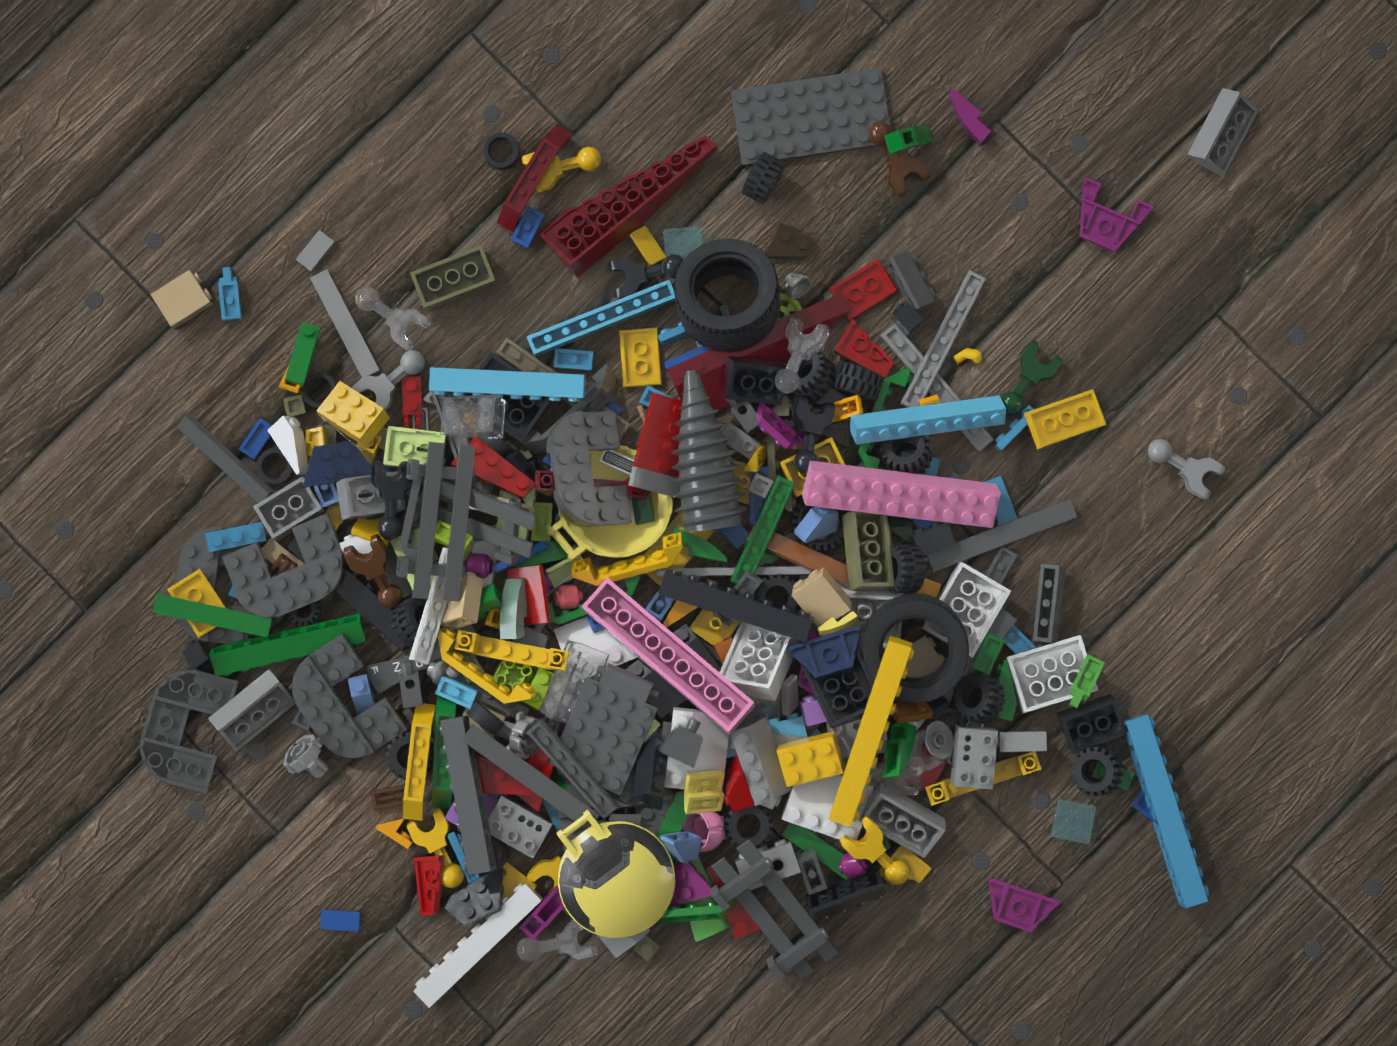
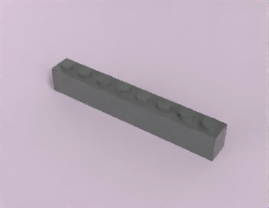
[439,715,497,875]

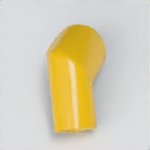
[953,348,983,364]

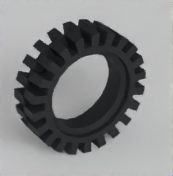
[791,499,850,552]

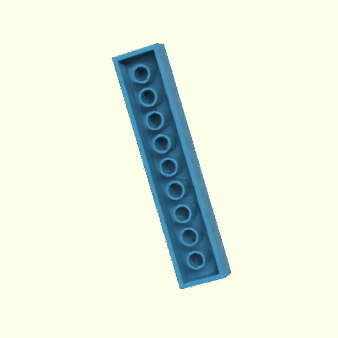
[1122,714,1209,908]

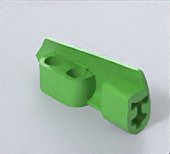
[674,856,730,942]

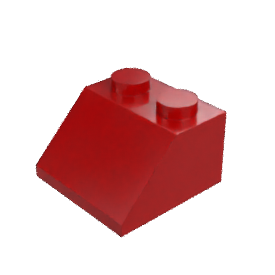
[722,755,755,813]

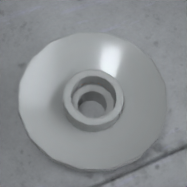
[925,721,954,759]

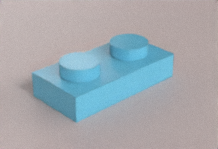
[435,675,479,709]

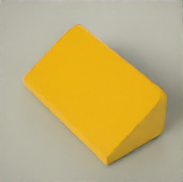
[629,226,666,266]
[744,441,767,472]

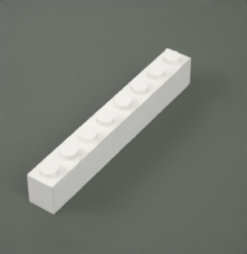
[413,883,543,1008]

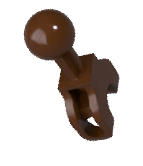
[868,121,930,198]
[344,534,403,608]

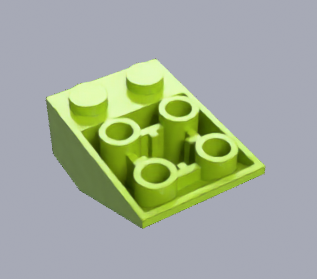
[493,661,561,714]

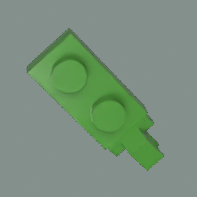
[1069,654,1105,708]

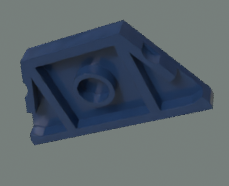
[302,441,371,488]
[787,625,860,680]

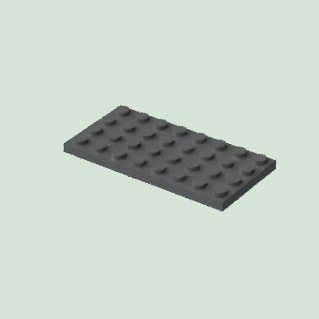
[731,68,890,166]

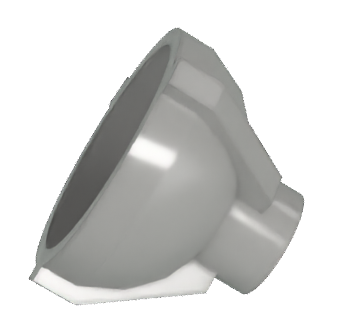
[785,273,811,300]

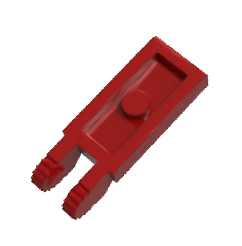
[402,376,423,430]

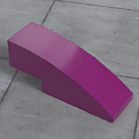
[949,88,991,146]
[519,886,564,940]

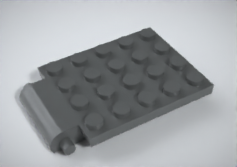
[550,663,659,795]

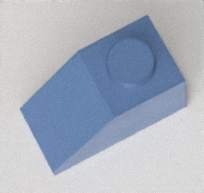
[314,483,339,508]
[794,507,838,543]
[645,589,675,622]
[347,674,375,714]
[660,831,702,863]

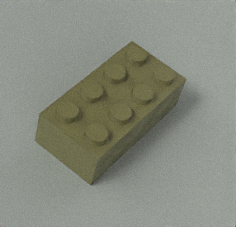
[410,245,497,311]
[842,511,894,591]

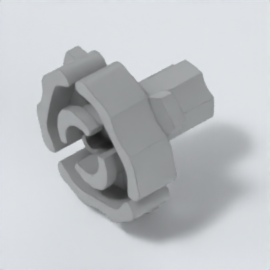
[497,711,540,759]
[283,734,328,778]

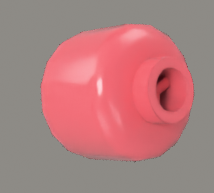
[553,584,583,610]

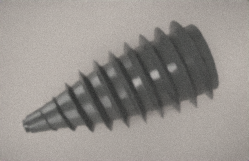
[670,370,748,532]

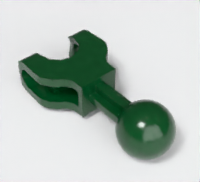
[1001,340,1063,416]

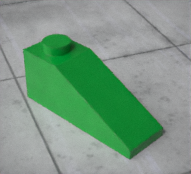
[285,322,321,386]

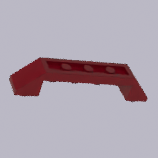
[497,125,572,232]
[535,470,647,500]

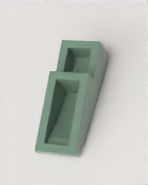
[500,578,528,639]

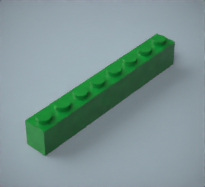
[209,613,366,676]

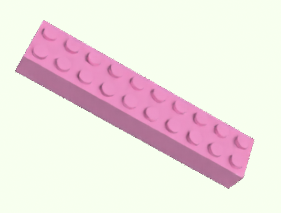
[802,461,1001,528]
[582,578,755,735]

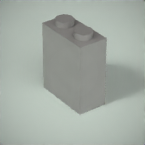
[996,731,1047,752]

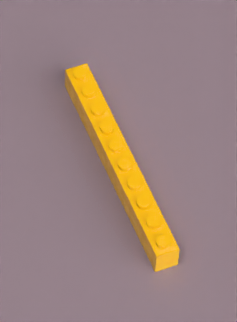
[828,636,915,827]

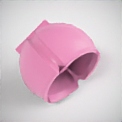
[682,811,726,852]

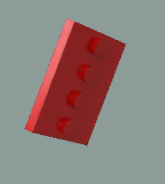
[632,393,683,478]

